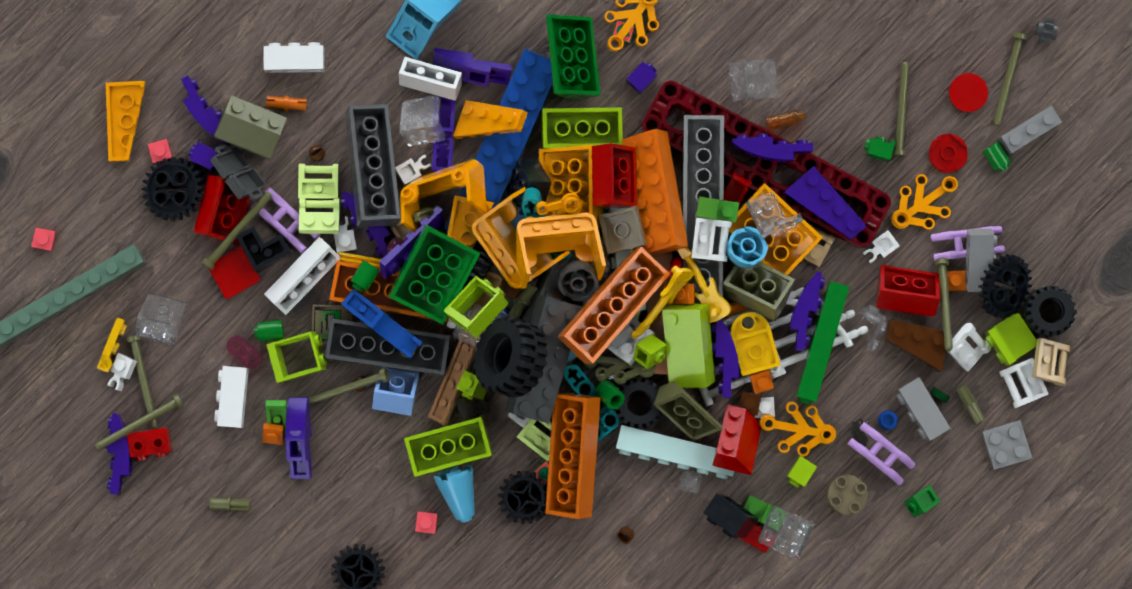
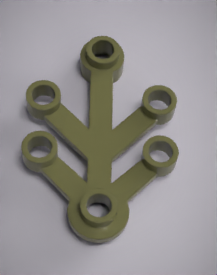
[582,346,656,384]

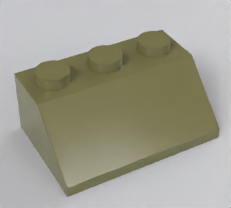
[214,95,287,159]
[723,262,795,321]
[654,381,723,441]

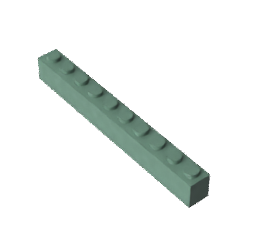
[0,244,147,348]

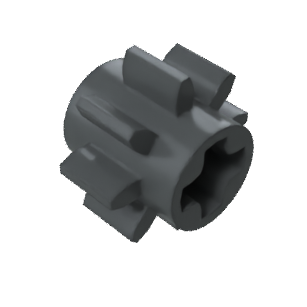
[1035,18,1058,43]

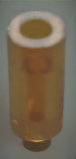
[765,110,806,131]

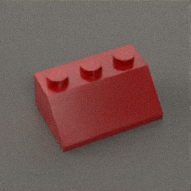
[591,143,637,208]
[193,175,251,245]
[876,265,940,317]
[712,404,761,475]

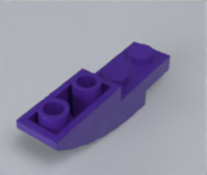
[433,48,512,87]
[181,75,231,146]
[731,134,813,162]
[340,191,391,259]
[789,272,824,352]
[711,319,739,398]
[286,397,312,479]
[105,413,132,495]

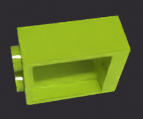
[444,276,509,339]
[266,331,328,383]

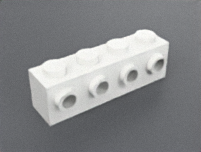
[264,237,341,315]

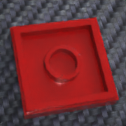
[208,246,262,300]

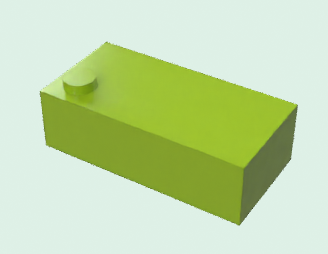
[541,107,623,149]
[662,304,715,388]
[404,417,494,477]

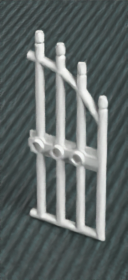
[699,287,868,407]

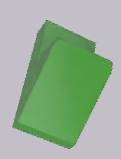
[696,196,739,223]
[265,400,287,435]
[744,495,785,530]

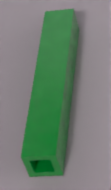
[795,281,849,405]

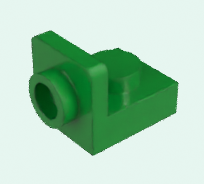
[904,485,941,517]

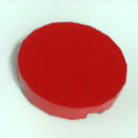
[948,73,988,113]
[928,134,968,173]

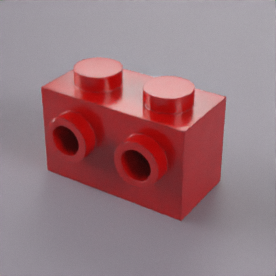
[127,427,173,461]

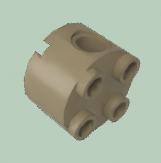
[825,475,868,515]

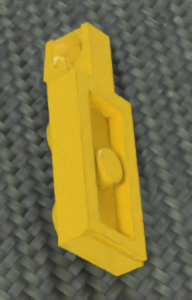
[97,318,127,373]

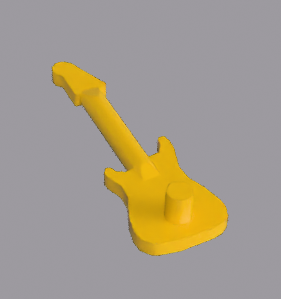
[677,248,732,323]
[631,266,694,339]

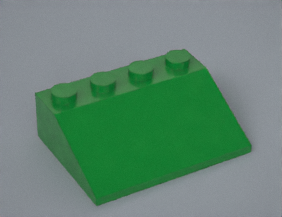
[546,14,601,99]
[388,224,480,324]

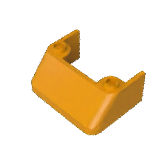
[400,159,487,232]
[472,187,570,289]
[516,213,606,289]

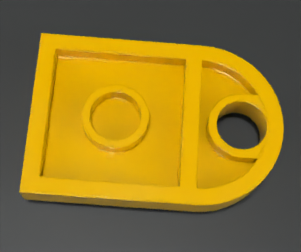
[731,312,781,376]

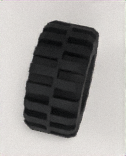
[473,316,548,398]

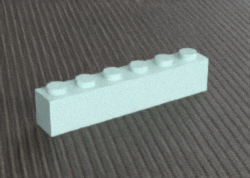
[615,425,734,480]

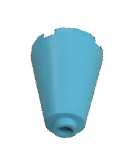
[433,465,475,523]

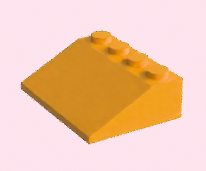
[539,145,603,227]
[729,183,823,276]

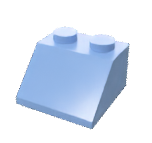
[372,367,420,416]

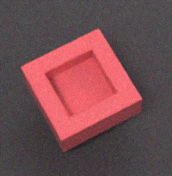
[148,139,172,164]
[32,228,56,251]
[415,511,438,534]

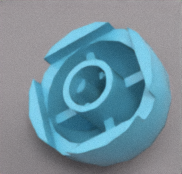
[727,227,768,268]

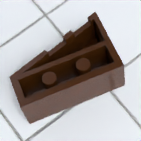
[884,319,946,372]

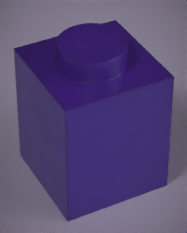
[626,62,657,95]
[189,142,218,172]

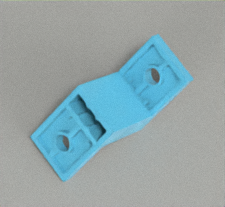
[385,0,463,60]

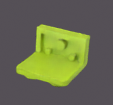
[984,313,1037,366]

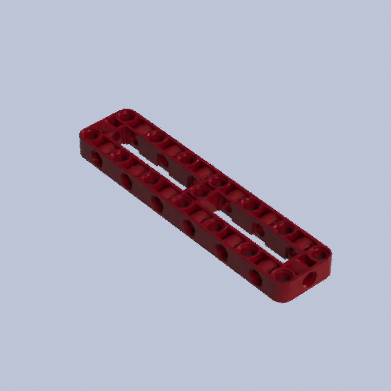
[641,80,891,249]

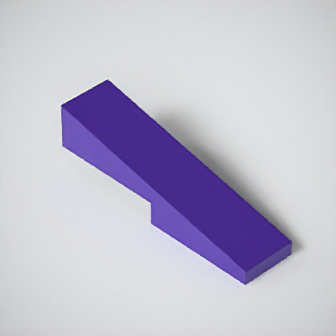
[432,95,456,173]

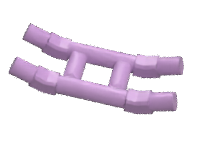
[251,187,321,254]
[931,226,1005,261]
[848,422,915,485]

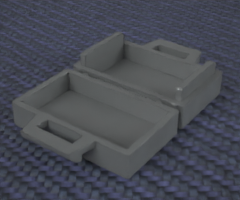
[210,144,265,200]

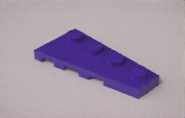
[784,166,866,240]
[379,205,445,279]

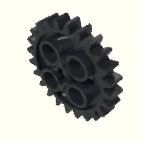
[141,157,205,222]
[978,254,1032,319]

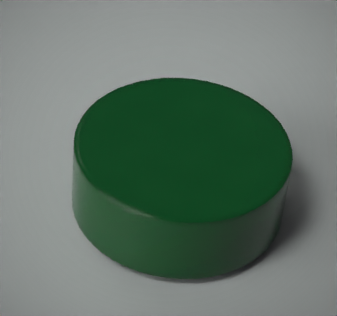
[930,386,950,403]

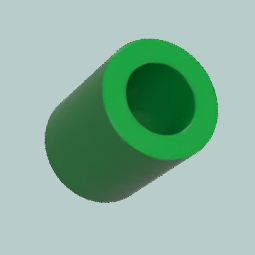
[982,141,1011,173]
[350,260,380,292]
[254,319,284,342]
[596,380,625,410]

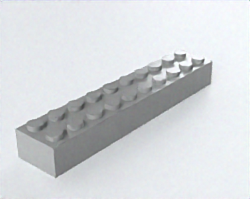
[683,115,724,304]

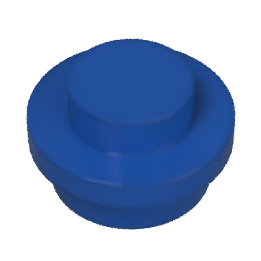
[878,410,898,430]

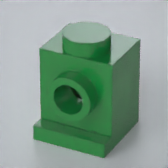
[863,136,896,162]

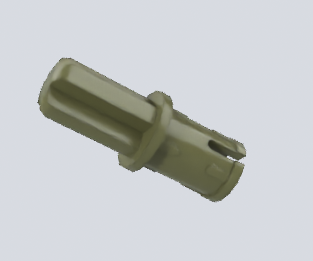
[413,205,443,223]
[508,282,538,319]
[957,385,986,424]
[210,497,250,512]

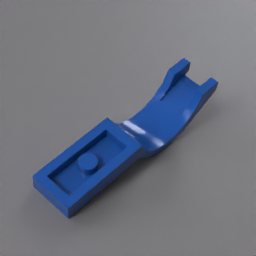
[341,289,423,359]

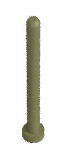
[993,32,1027,126]
[892,62,909,157]
[202,192,272,270]
[935,258,953,351]
[126,335,158,430]
[309,368,390,405]
[94,394,183,450]

